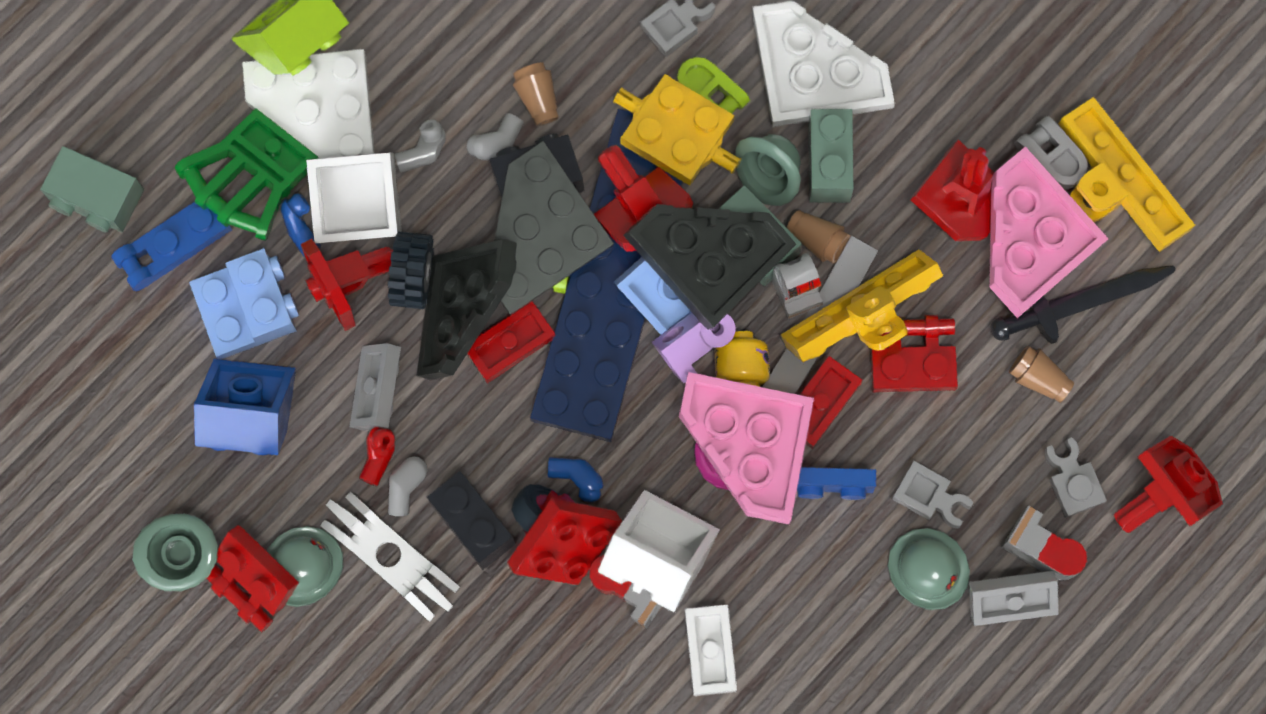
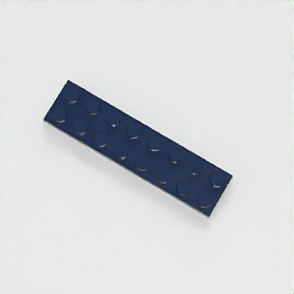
[530,109,683,442]

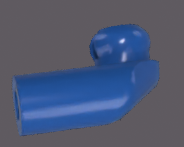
[280,194,321,257]
[548,457,603,502]

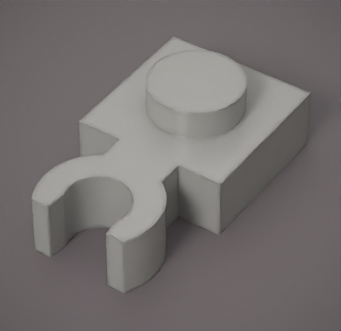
[640,0,715,57]
[1045,437,1107,518]
[892,461,973,529]

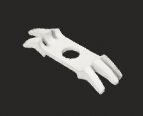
[320,492,460,622]

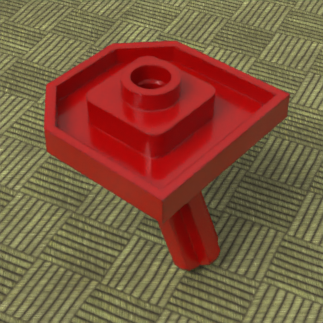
[910,140,994,241]
[594,145,693,252]
[301,239,393,331]
[1114,436,1223,533]

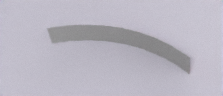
[763,236,878,394]

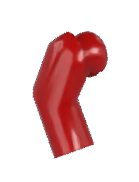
[359,427,395,487]

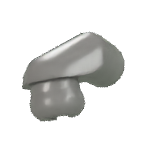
[467,113,524,160]
[395,120,446,173]
[388,456,428,516]

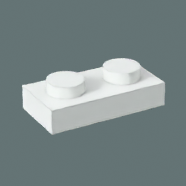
[685,605,737,696]

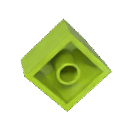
[231,0,349,76]

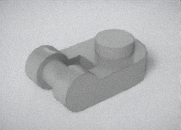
[1014,116,1088,189]

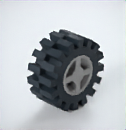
[388,231,434,310]

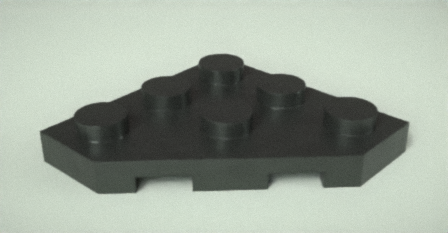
[494,141,614,315]
[623,204,796,330]
[416,239,517,380]

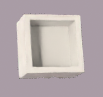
[306,153,402,243]
[598,490,720,612]

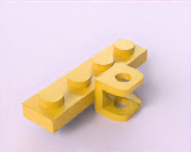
[1058,97,1195,252]
[780,250,943,363]

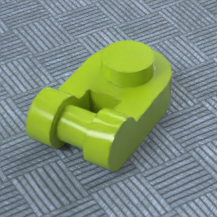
[678,57,750,114]

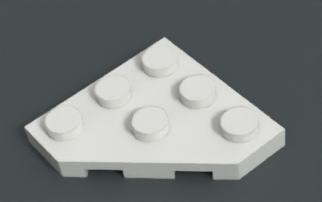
[752,1,895,127]
[242,49,374,159]

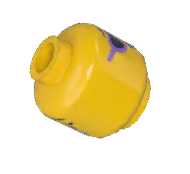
[714,331,770,387]

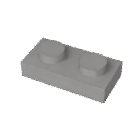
[349,343,401,431]
[969,571,1059,626]

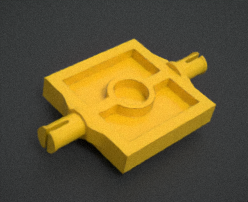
[613,74,741,186]

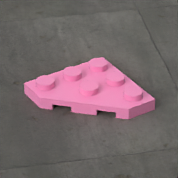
[989,146,1108,318]
[679,372,814,524]

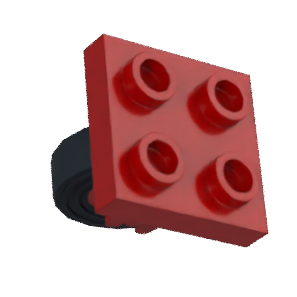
[507,484,623,585]

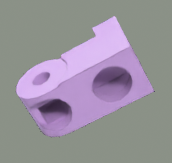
[652,313,735,383]

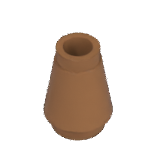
[513,62,559,126]
[787,210,851,264]
[1009,346,1075,403]

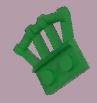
[175,108,318,241]

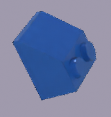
[194,359,295,455]

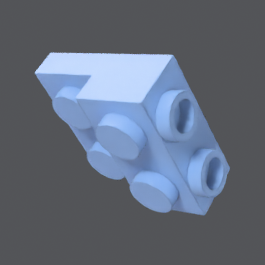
[189,248,299,360]
[614,257,692,335]

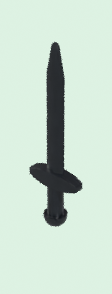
[991,266,1176,344]

